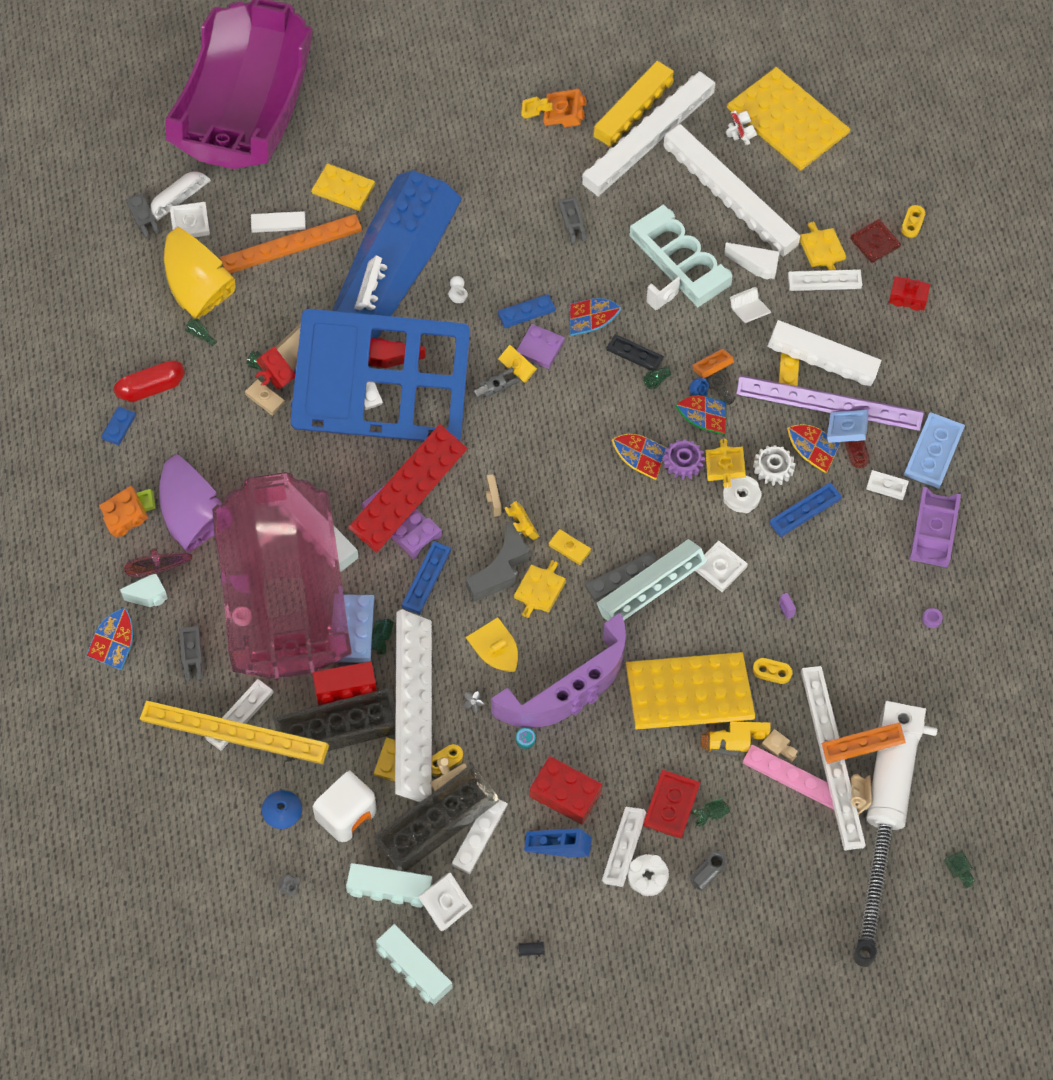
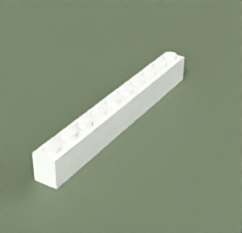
[582,71,715,196]
[664,124,800,257]

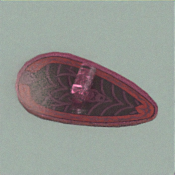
[123,548,193,577]

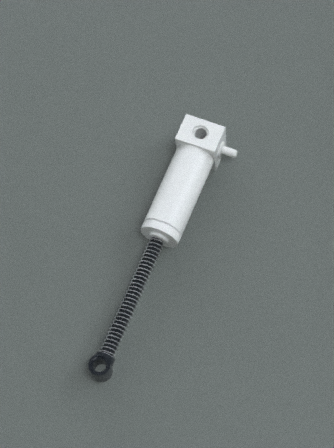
[853,701,937,967]

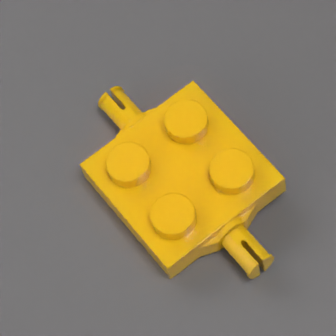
[800,222,846,270]
[705,439,746,488]
[514,560,566,618]

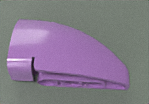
[159,454,231,552]

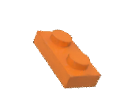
[692,349,734,378]

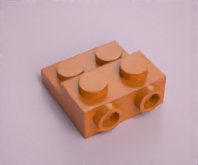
[543,89,586,127]
[99,486,148,538]

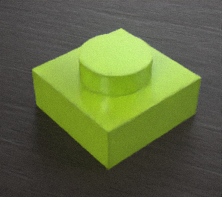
[137,489,156,511]

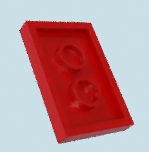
[643,770,701,839]

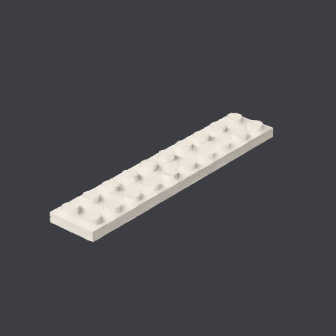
[395,609,432,804]

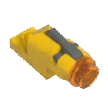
[701,721,770,757]

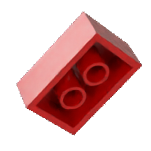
[312,661,377,710]
[529,756,603,825]

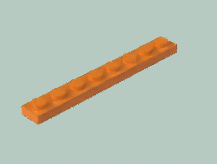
[220,214,362,273]

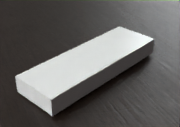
[251,211,306,233]

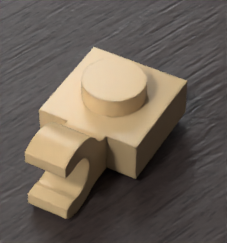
[762,729,798,762]

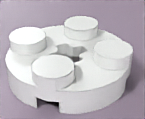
[723,476,761,513]
[627,855,669,896]

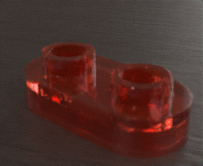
[845,440,869,469]

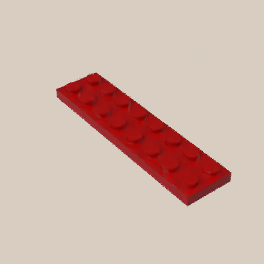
[348,424,468,553]

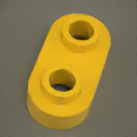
[901,205,925,238]
[753,658,792,684]
[432,744,463,776]

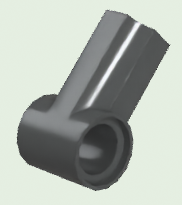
[689,851,726,891]

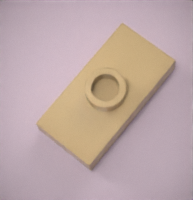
[245,379,285,416]
[486,474,501,517]

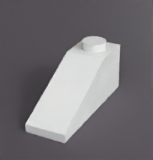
[724,243,779,279]

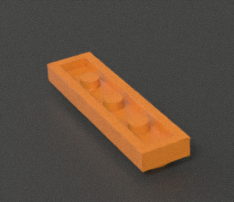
[822,722,906,764]

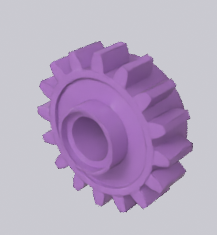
[663,439,705,480]

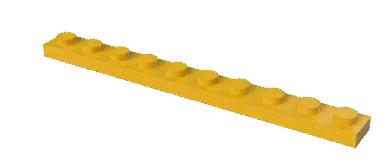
[140,701,329,764]

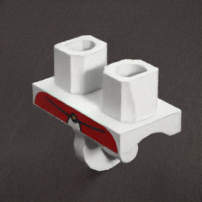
[726,110,757,145]

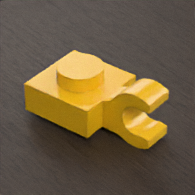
[521,97,553,118]

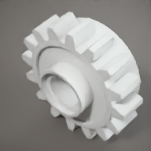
[753,445,795,486]

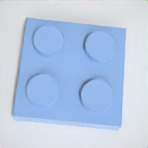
[827,410,869,443]

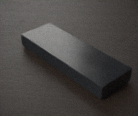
[606,334,664,373]

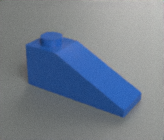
[524,828,592,857]

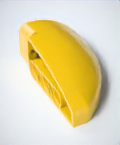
[164,226,236,320]

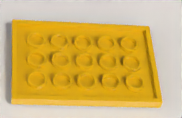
[727,67,850,171]
[626,652,755,730]

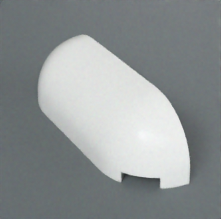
[150,171,210,221]

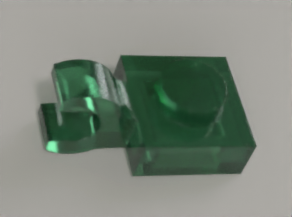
[371,619,394,655]
[692,798,730,827]
[944,850,975,889]

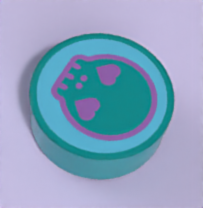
[516,728,536,749]

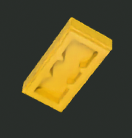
[498,345,537,383]
[549,529,591,565]

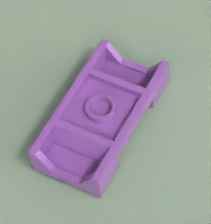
[362,484,442,560]
[909,487,961,568]

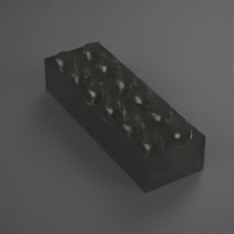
[273,688,396,763]
[374,764,499,872]

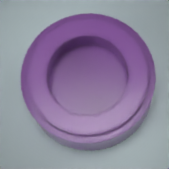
[922,608,943,628]

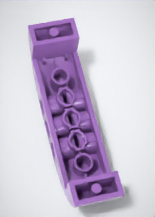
[491,613,626,728]

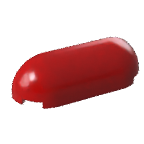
[113,361,185,402]

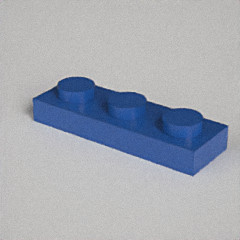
[498,294,555,328]

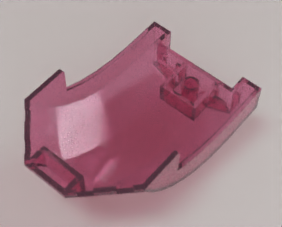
[212,472,352,679]

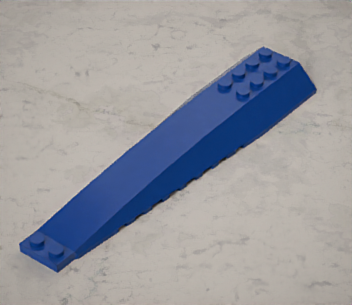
[291,170,462,407]

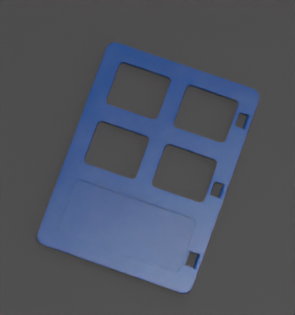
[291,309,470,441]

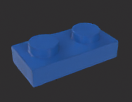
[101,406,136,445]

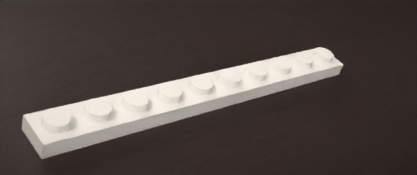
[801,666,865,850]

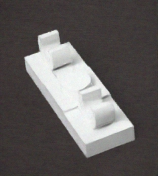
[355,255,387,311]

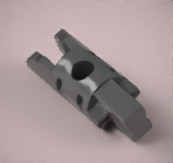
[472,367,520,398]

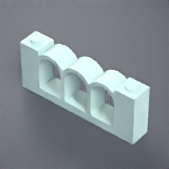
[629,204,732,307]

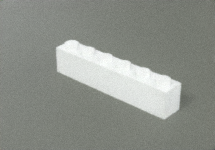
[767,320,881,386]

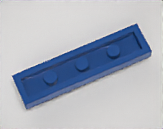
[769,483,842,538]
[402,541,451,615]

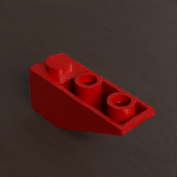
[368,338,426,368]

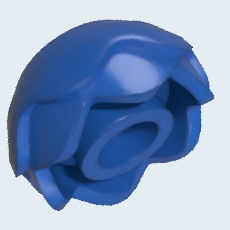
[689,377,709,396]

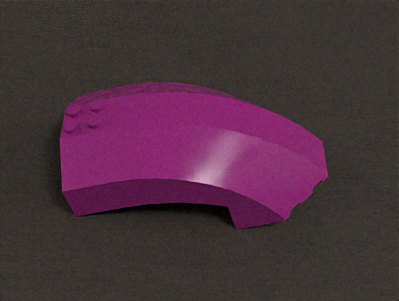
[165,0,313,169]

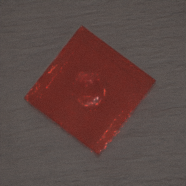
[850,219,901,263]

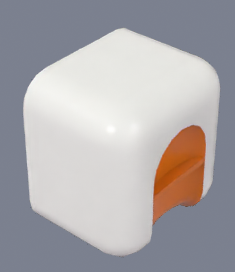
[313,771,377,842]

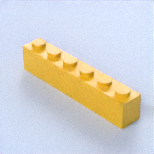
[594,61,674,147]

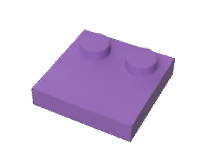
[517,324,565,369]

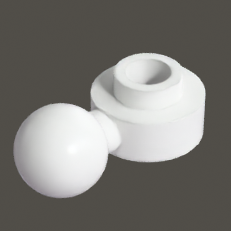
[448,276,468,303]

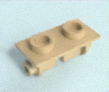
[850,774,872,815]

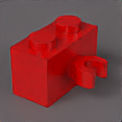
[889,276,931,311]
[255,346,296,389]

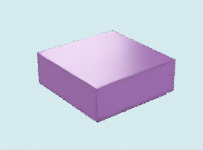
[779,593,796,619]

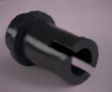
[518,940,545,957]

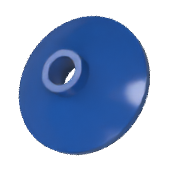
[262,790,302,829]

